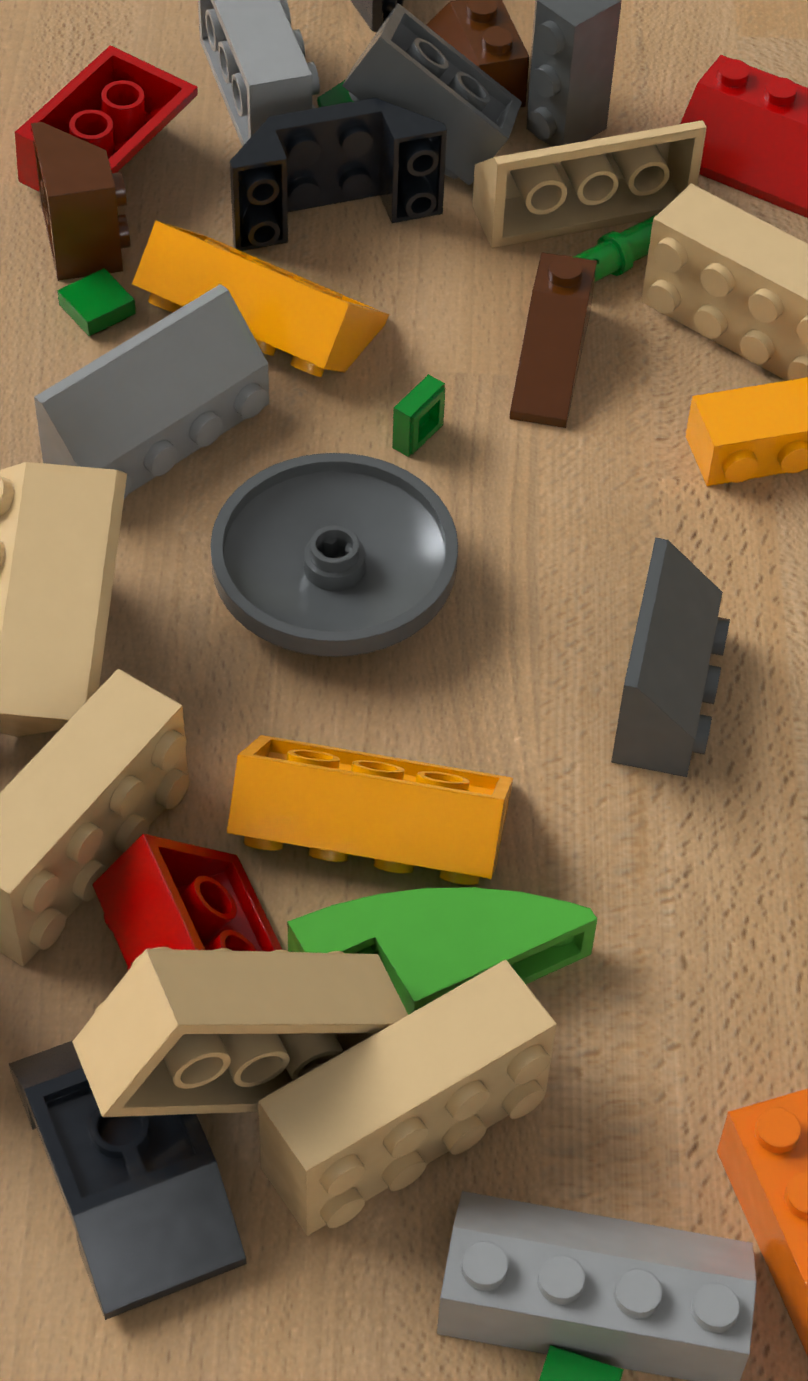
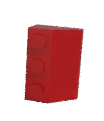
[15,45,198,192]
[680,55,808,218]
[92,834,283,972]

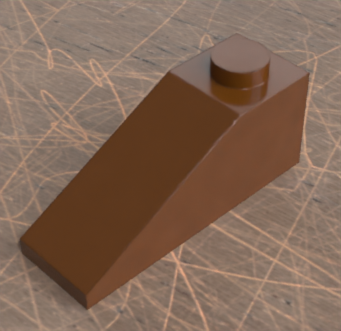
[509,252,597,428]

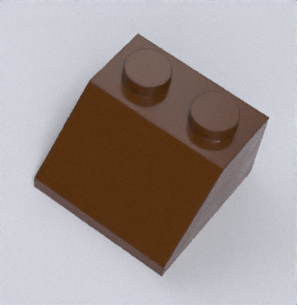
[426,0,530,108]
[31,122,131,281]

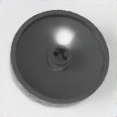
[210,453,458,657]

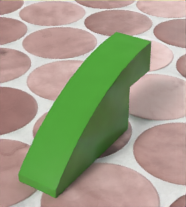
[287,887,597,1015]

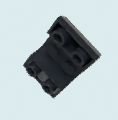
[230,98,447,251]
[9,1041,247,1320]

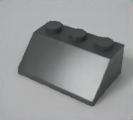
[526,0,622,147]
[342,3,522,186]
[611,537,730,777]

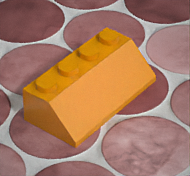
[132,221,389,377]
[227,735,513,885]

